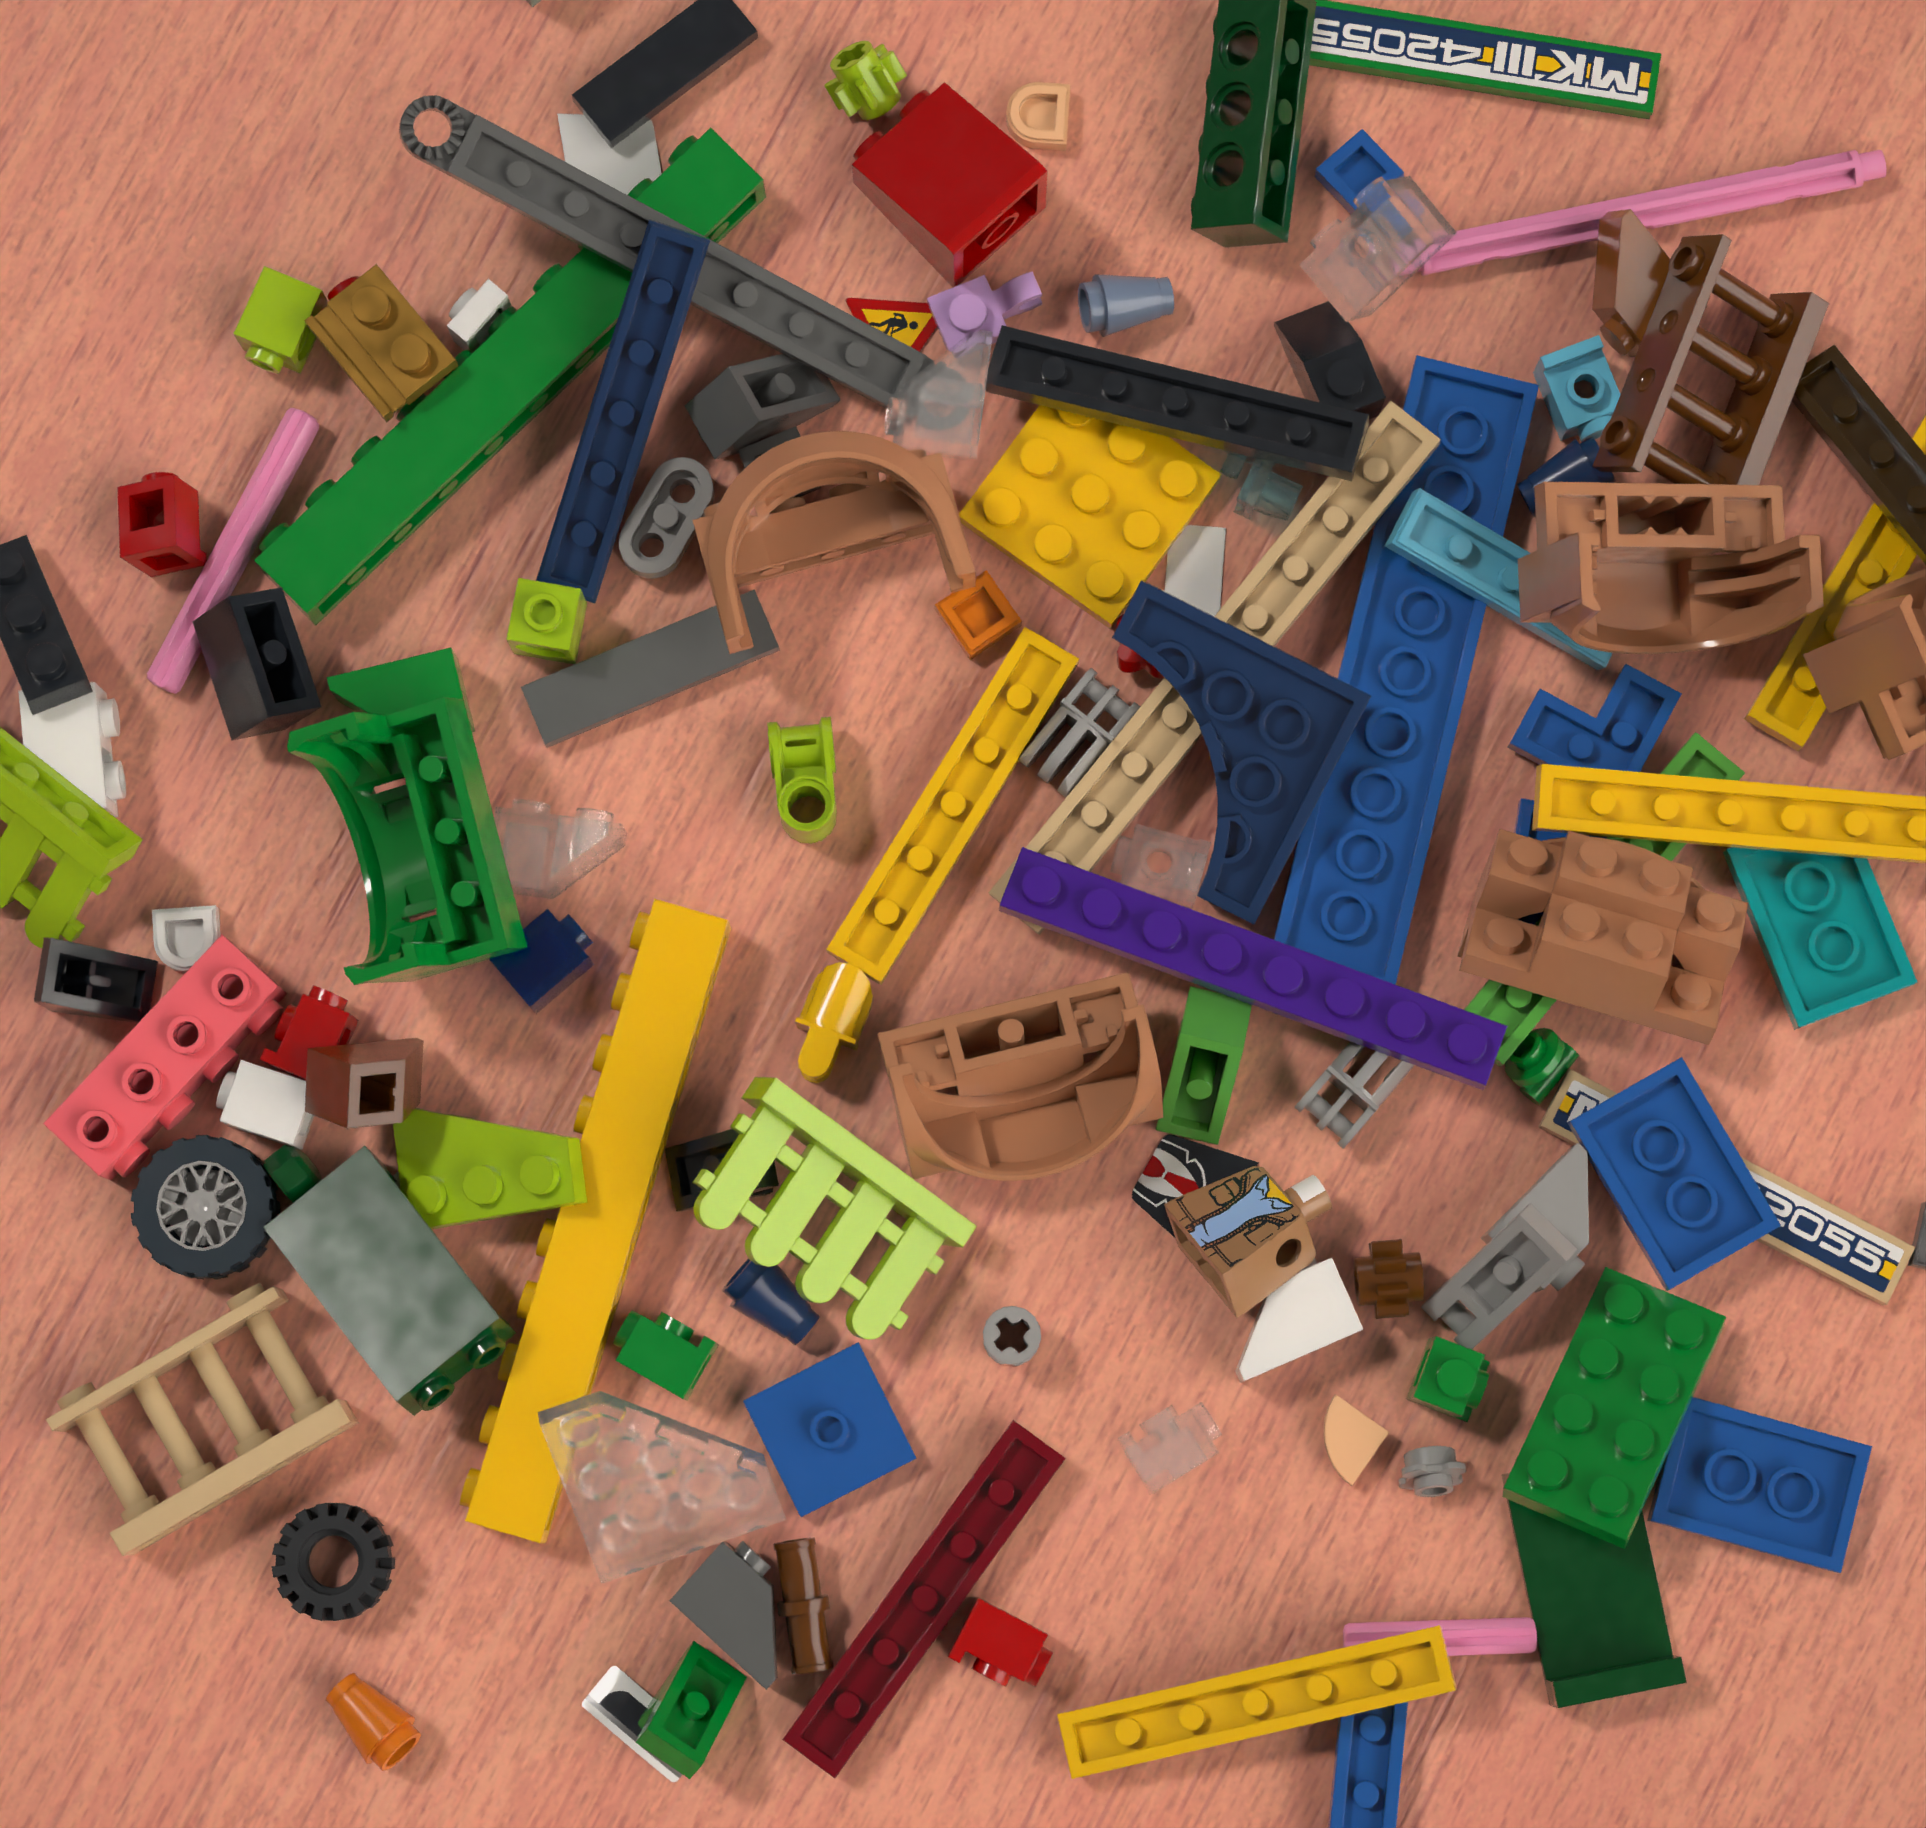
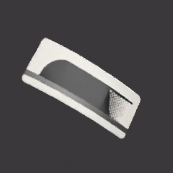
[582,1666,682,1782]

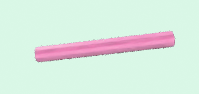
[147,408,319,694]

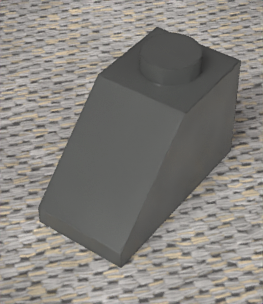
[685,354,840,460]
[669,1541,778,1690]

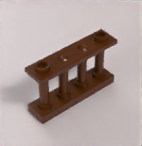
[1592,234,1829,485]

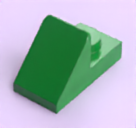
[635,1641,747,1779]

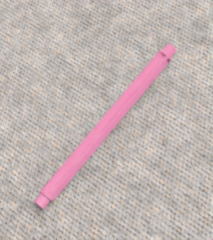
[1392,150,1886,276]

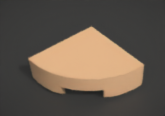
[1324,1395,1389,1486]

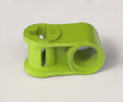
[767,717,837,844]

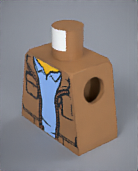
[1164,1166,1332,1318]

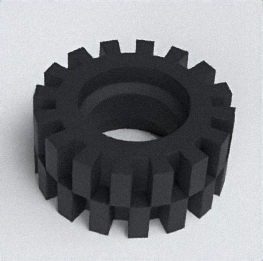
[271,1503,395,1621]

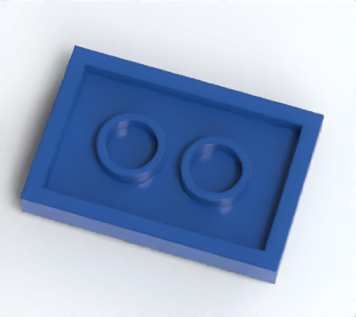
[1567,1057,1781,1291]
[1647,1397,1872,1573]

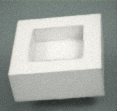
[447,279,512,353]

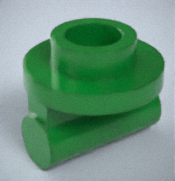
[1505,1028,1579,1105]

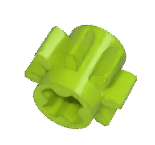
[824,41,907,120]

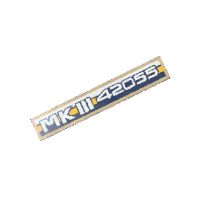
[1539,1069,1915,1305]

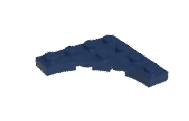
[1112,579,1371,924]

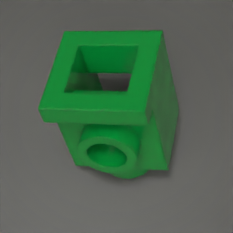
[613,1310,719,1401]
[1406,1336,1490,1422]

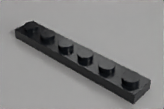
[984,325,1369,482]

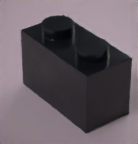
[192,587,322,741]

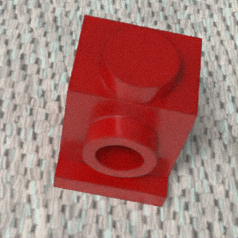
[117,472,207,577]
[260,985,359,1081]
[948,1597,1053,1687]

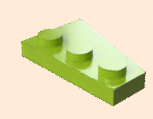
[393,1108,587,1229]

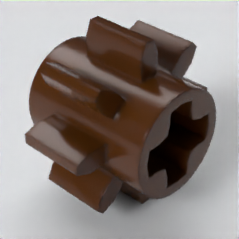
[1353,1239,1424,1319]

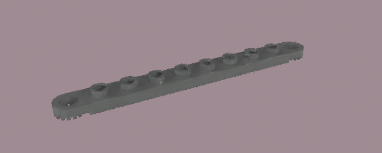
[399,95,971,431]

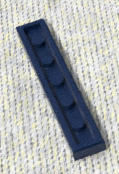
[536,219,711,603]

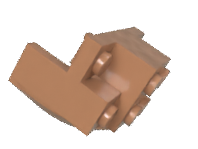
[1518,482,1824,654]
[1803,568,1926,760]

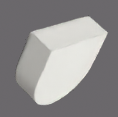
[152,905,221,973]

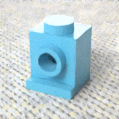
[1533,335,1621,442]

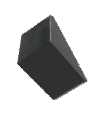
[34,938,158,1023]

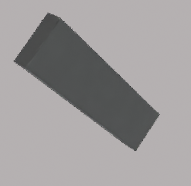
[521,589,780,748]

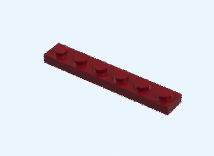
[782,1420,1066,1778]

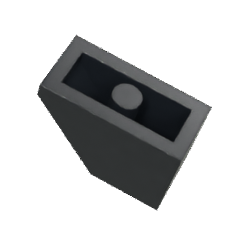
[1274,299,1386,420]

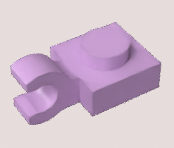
[927,271,1042,361]

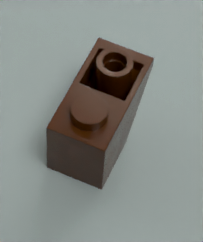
[305,1038,424,1129]

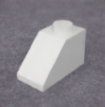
[1235,1258,1363,1383]

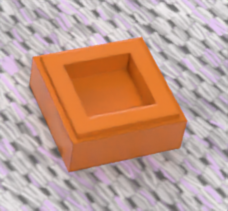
[935,570,1022,660]

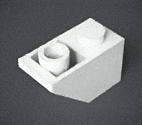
[18,682,126,817]

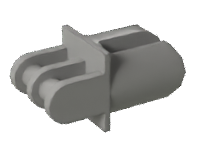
[1018,668,1141,798]
[1295,1041,1414,1149]

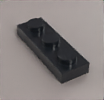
[0,535,93,715]

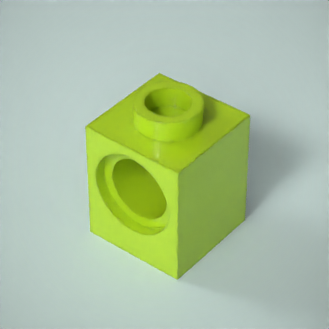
[234,266,328,374]
[506,578,587,664]

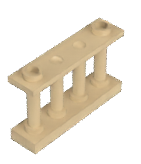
[46,1283,359,1556]

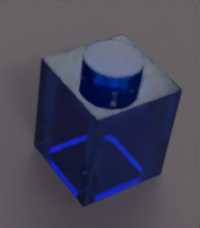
[489,909,594,1014]

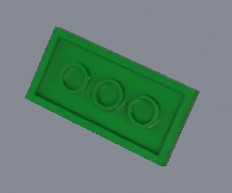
[1502,1267,1726,1549]

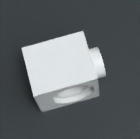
[216,1060,314,1150]

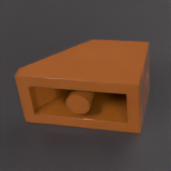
[1592,209,1707,357]

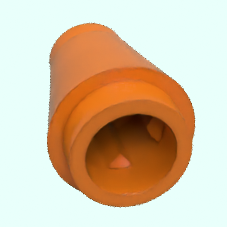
[326,1673,421,1771]

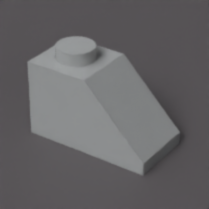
[1481,1143,1589,1292]

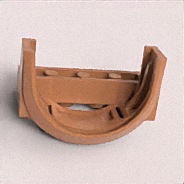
[692,431,976,654]

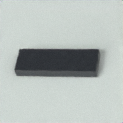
[572,0,758,149]

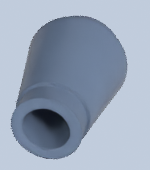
[1078,274,1174,337]

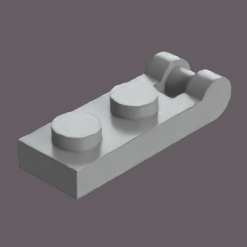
[1421,1203,1577,1350]

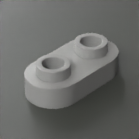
[619,457,714,579]

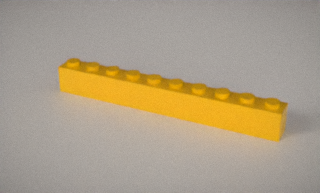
[459,899,731,1543]

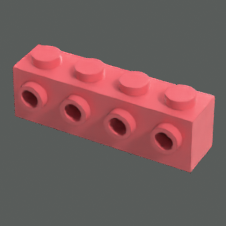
[43,935,288,1181]

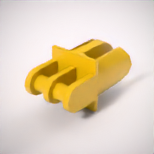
[795,962,873,1083]

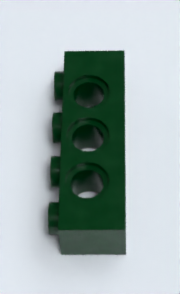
[1191,0,1317,248]

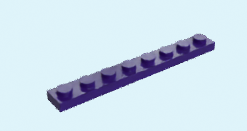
[999,847,1507,1090]

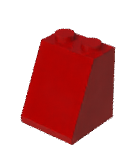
[852,82,1048,287]

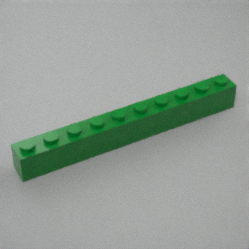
[254,127,766,626]

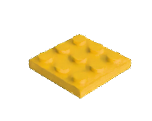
[959,405,1222,629]

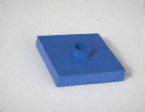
[743,1342,917,1517]

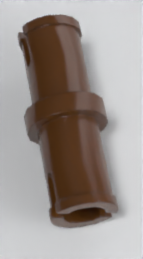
[773,1537,834,1674]

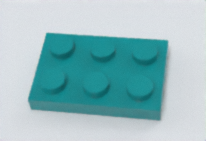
[1723,847,1918,1030]

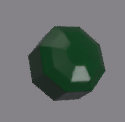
[264,1145,322,1203]

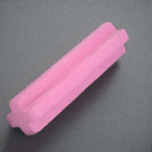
[1343,1617,1537,1656]

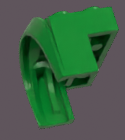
[287,697,527,985]

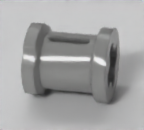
[983,1306,1041,1366]

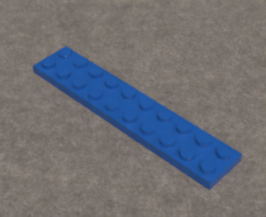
[1273,355,1539,985]

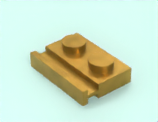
[304,264,458,423]

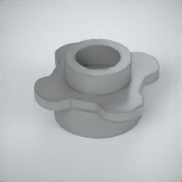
[1398,1446,1466,1497]

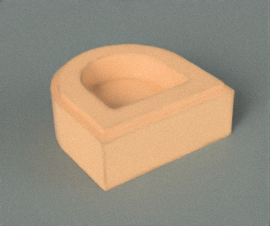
[1006,82,1071,151]

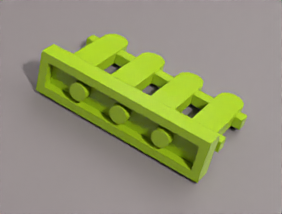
[0,727,143,948]
[693,1077,977,1340]

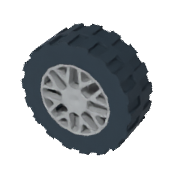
[131,1135,280,1280]

